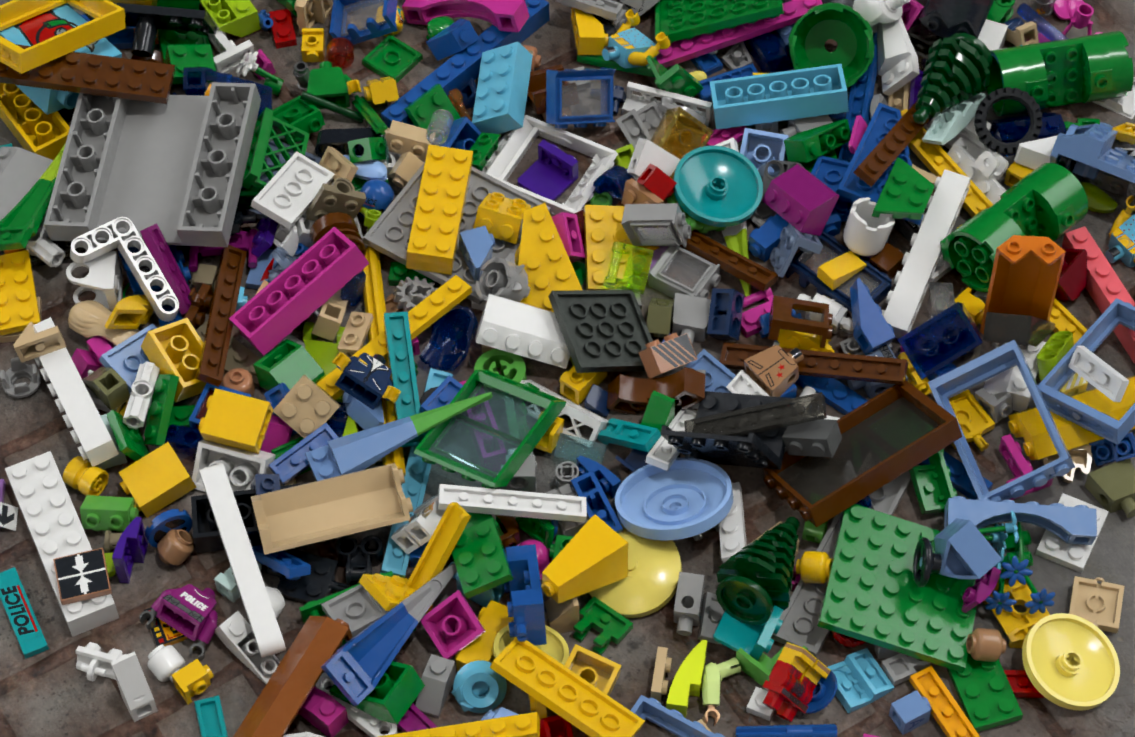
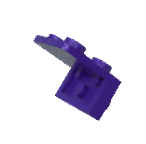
[518,139,578,201]

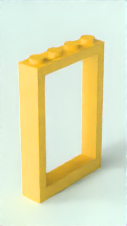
[0,0,125,74]

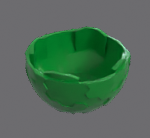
[788,3,875,87]

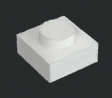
[746,687,775,721]

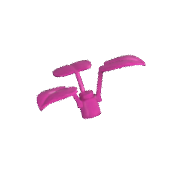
[1026,0,1103,43]

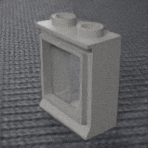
[621,203,691,248]
[648,246,721,299]

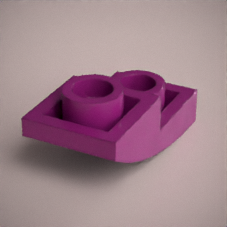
[961,567,1001,613]

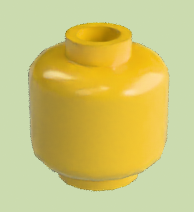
[796,551,832,584]

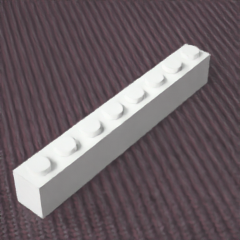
[882,169,970,341]
[34,317,119,467]

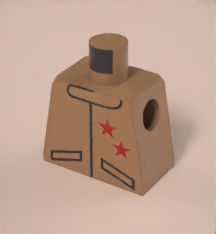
[744,345,804,397]

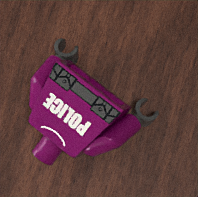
[139,584,218,662]

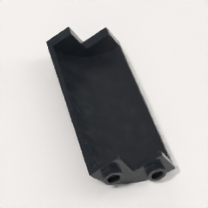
[919,0,994,38]

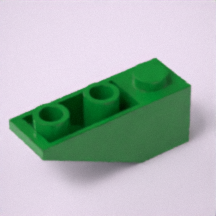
[784,119,851,163]

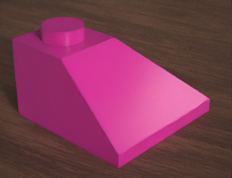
[420,590,486,659]

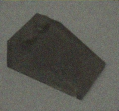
[983,312,1055,350]

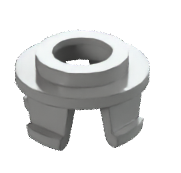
[0,357,41,398]

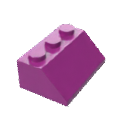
[762,164,839,236]

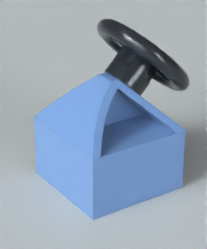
[913,518,1002,588]

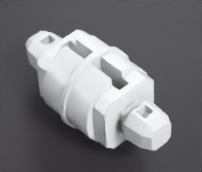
[797,293,853,334]

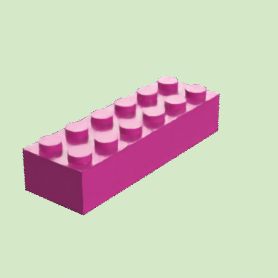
[229,227,369,356]

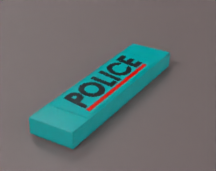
[0,567,49,659]

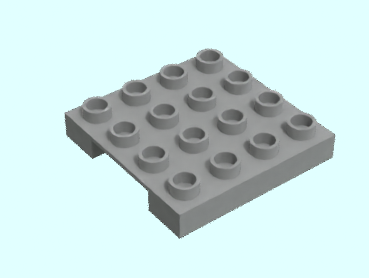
[43,82,261,247]

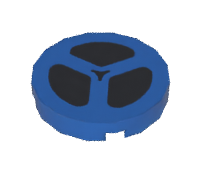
[145,509,193,548]

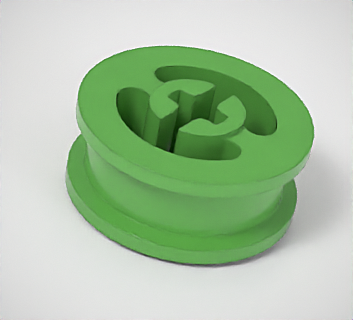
[474,349,527,394]

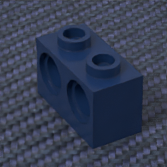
[707,288,744,341]

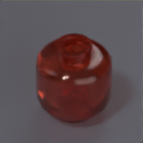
[326,37,354,69]

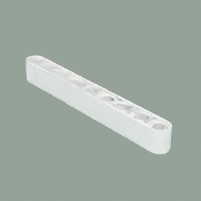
[199,463,286,658]

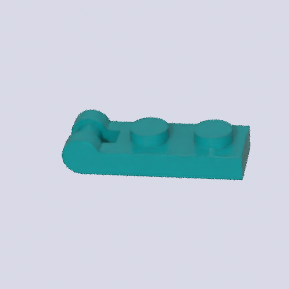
[597,418,661,452]

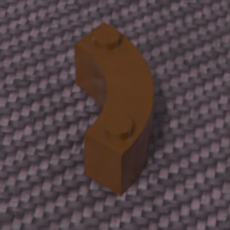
[607,367,706,415]

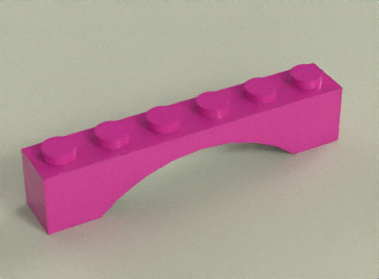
[402,0,530,32]

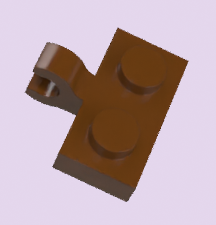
[184,284,213,330]

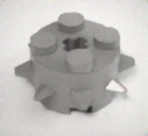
[475,253,530,302]

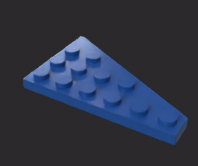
[836,103,923,225]

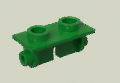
[470,132,500,171]
[1005,522,1033,576]

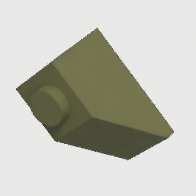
[647,298,674,338]

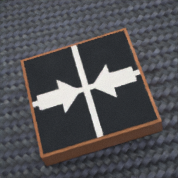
[53,548,112,605]

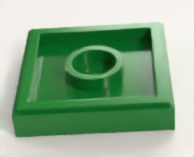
[362,35,423,84]

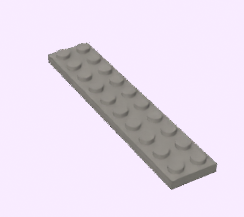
[771,452,918,657]

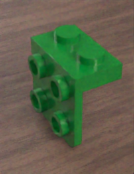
[646,55,704,97]

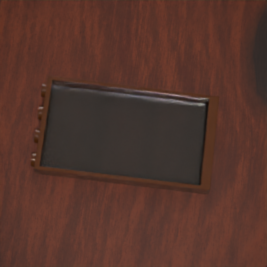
[762,380,962,527]

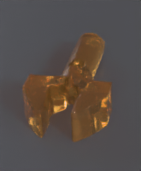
[448,88,472,122]

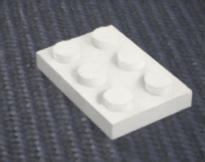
[1035,493,1109,573]

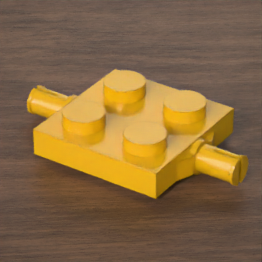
[949,390,995,451]

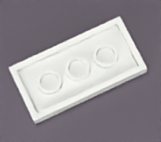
[251,151,335,229]

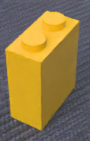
[199,388,274,454]
[118,442,196,518]

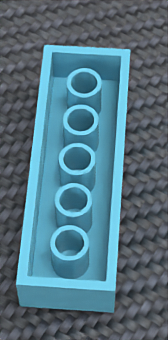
[710,64,849,130]

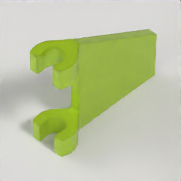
[303,322,345,383]

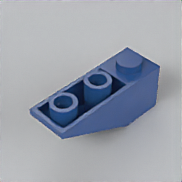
[850,278,896,356]

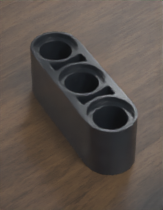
[315,128,381,158]

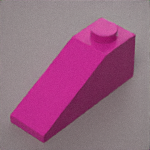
[298,687,349,737]

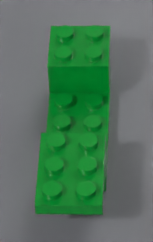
[152,0,217,85]

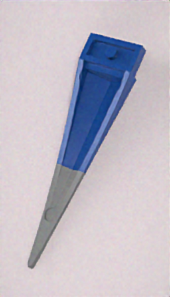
[321,562,457,706]

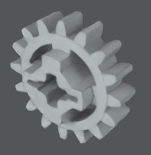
[394,276,438,312]

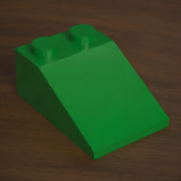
[329,661,425,724]

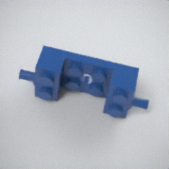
[504,544,547,645]

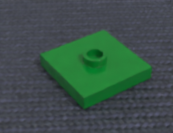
[107,410,149,462]

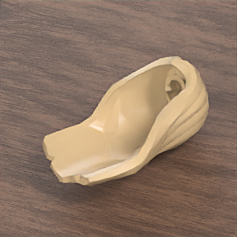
[68,300,139,346]

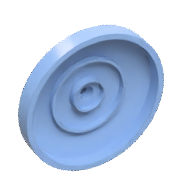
[615,458,734,541]

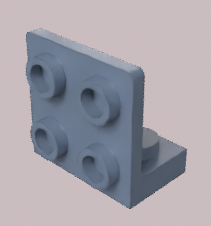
[770,223,823,278]

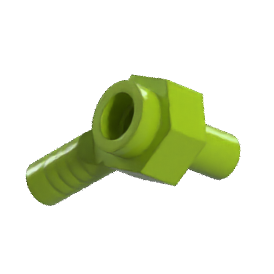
[360,206,381,232]

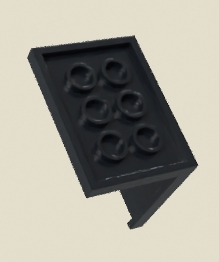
[660,391,794,470]

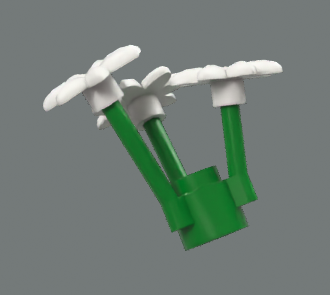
[226,51,284,98]

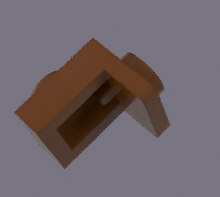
[496,515,520,551]

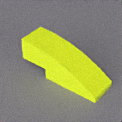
[666,640,707,718]

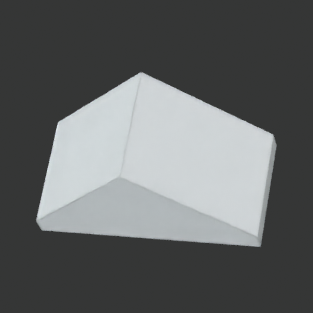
[1014,135,1058,169]

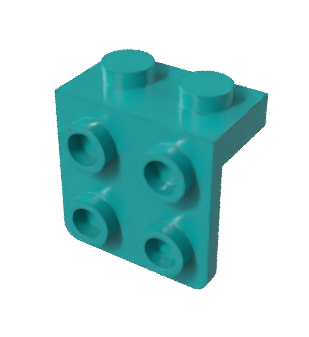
[713,605,783,661]

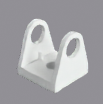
[66,251,123,311]

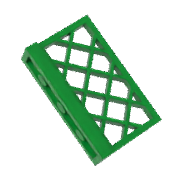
[242,107,310,189]

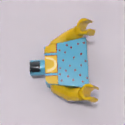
[602,9,670,68]
[1105,195,1135,267]

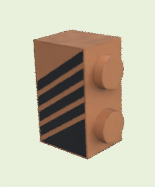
[638,332,697,378]

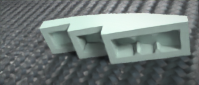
[922,93,986,145]

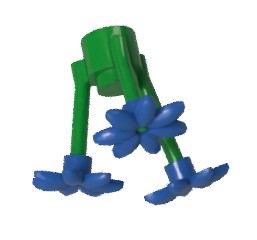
[985,553,1055,615]

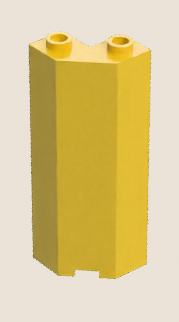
[1008,375,1135,460]

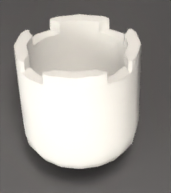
[843,197,895,256]

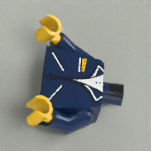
[332,352,401,410]

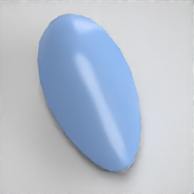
[343,154,388,181]

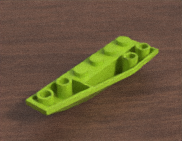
[200,0,261,37]

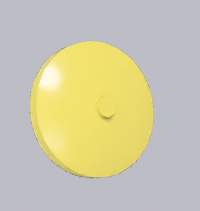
[588,524,682,618]
[1022,613,1120,711]

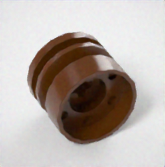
[309,212,366,257]

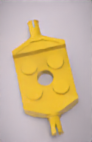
[983,578,1050,648]

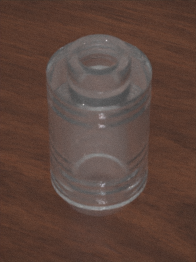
[426,109,454,146]

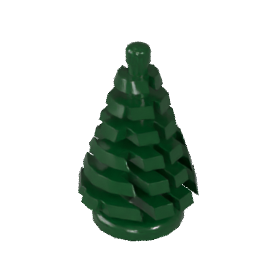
[913,33,993,124]
[716,517,800,625]

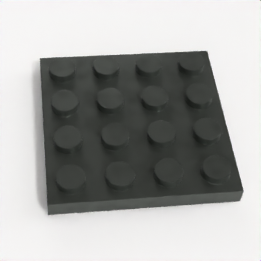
[548,290,653,373]

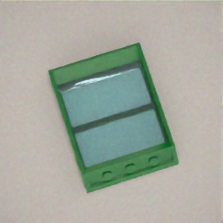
[414,370,566,489]

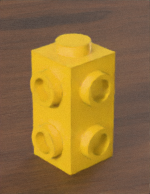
[559,366,607,405]

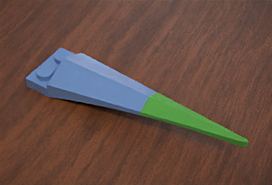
[305,392,493,481]

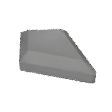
[722,41,753,70]

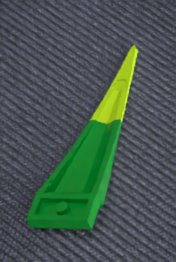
[0,143,66,251]

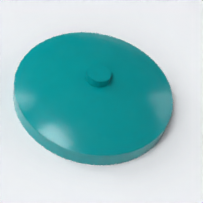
[673,146,763,227]

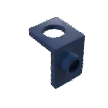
[615,447,653,472]

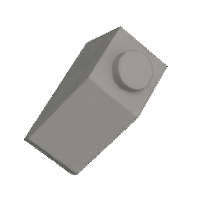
[415,654,456,718]

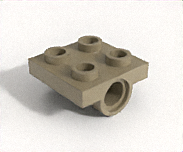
[306,178,366,221]

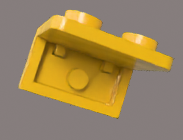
[473,192,531,244]

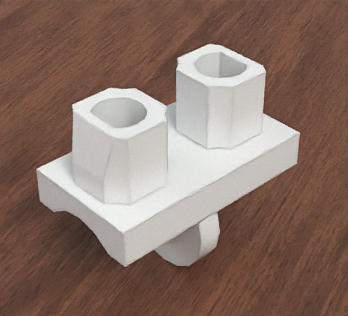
[75,642,122,682]

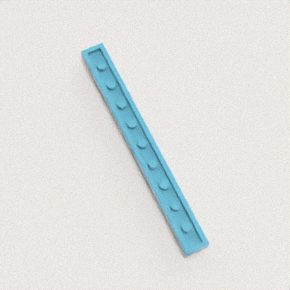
[380,368,453,578]

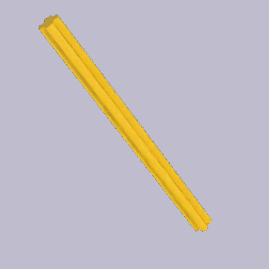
[361,246,406,476]

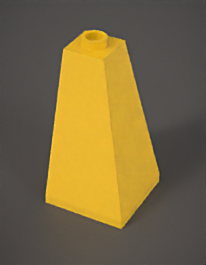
[541,514,628,604]

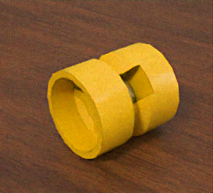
[62,456,109,496]

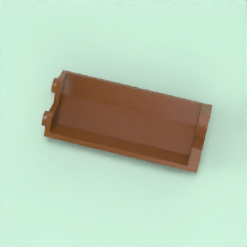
[233,616,352,737]

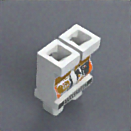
[391,494,445,555]

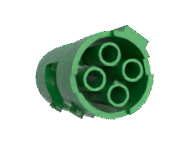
[986,31,1134,116]
[940,163,1088,292]

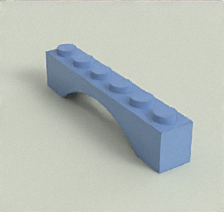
[944,496,1097,545]

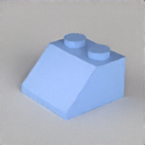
[740,128,789,177]

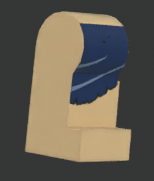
[1002,17,1039,46]

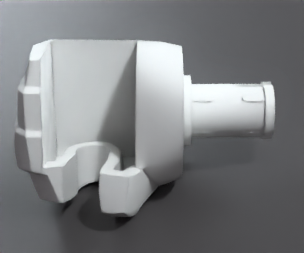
[853,0,911,33]

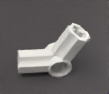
[26,209,65,267]

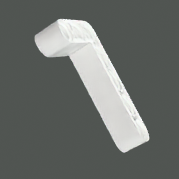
[70,217,179,322]

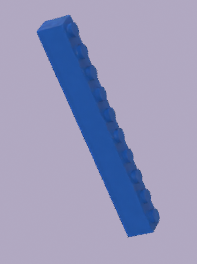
[381,0,550,128]

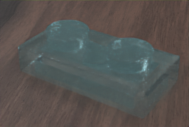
[554,433,607,465]

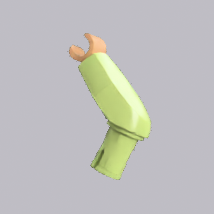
[702,657,741,726]

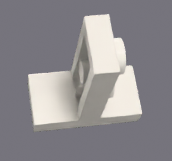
[208,28,255,78]

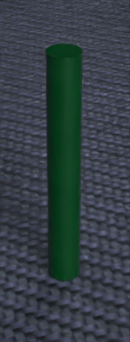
[300,91,364,123]

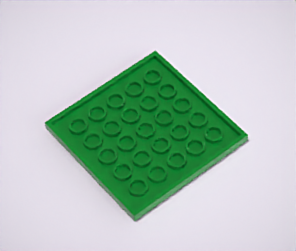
[817,504,977,673]

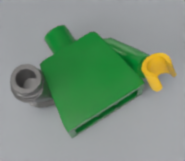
[293,61,361,109]

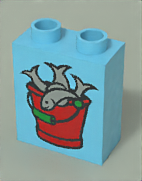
[0,3,122,115]

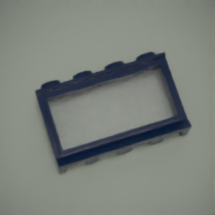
[785,231,892,313]

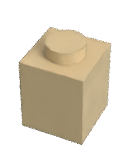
[388,151,424,188]

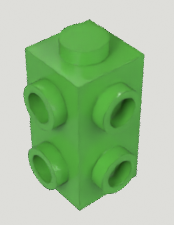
[80,495,139,532]

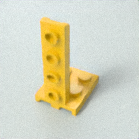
[359,502,471,614]

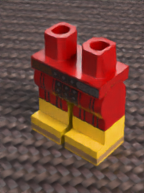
[762,642,831,722]

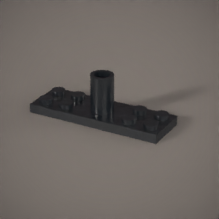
[85,2,217,57]

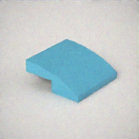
[828,648,894,713]

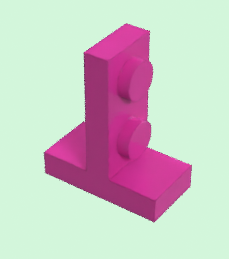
[999,434,1053,500]

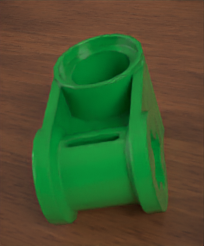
[986,0,1015,24]

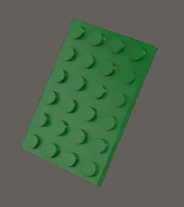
[655,0,784,44]

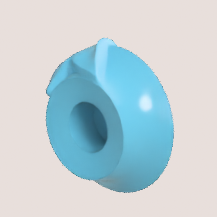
[451,660,507,713]

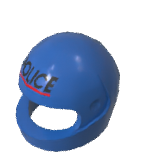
[358,179,395,221]

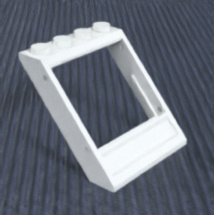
[482,115,618,217]

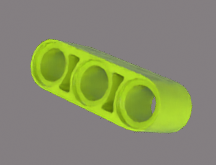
[1036,331,1074,381]

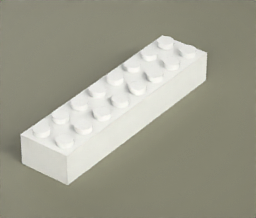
[5,451,119,637]

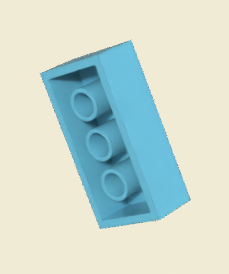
[472,42,533,134]

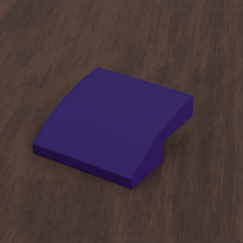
[112,517,148,584]

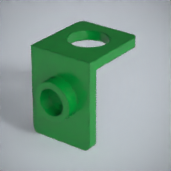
[348,137,386,163]

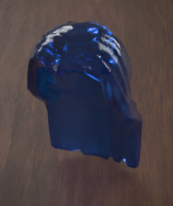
[419,305,478,371]

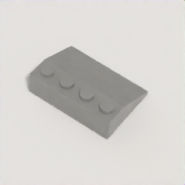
[0,147,53,221]

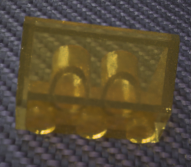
[651,106,713,179]

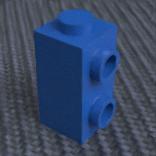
[748,213,789,262]

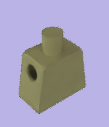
[1085,458,1135,518]

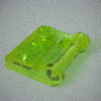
[603,242,654,295]

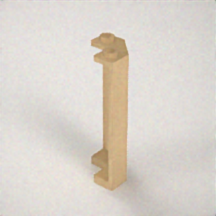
[251,463,413,555]

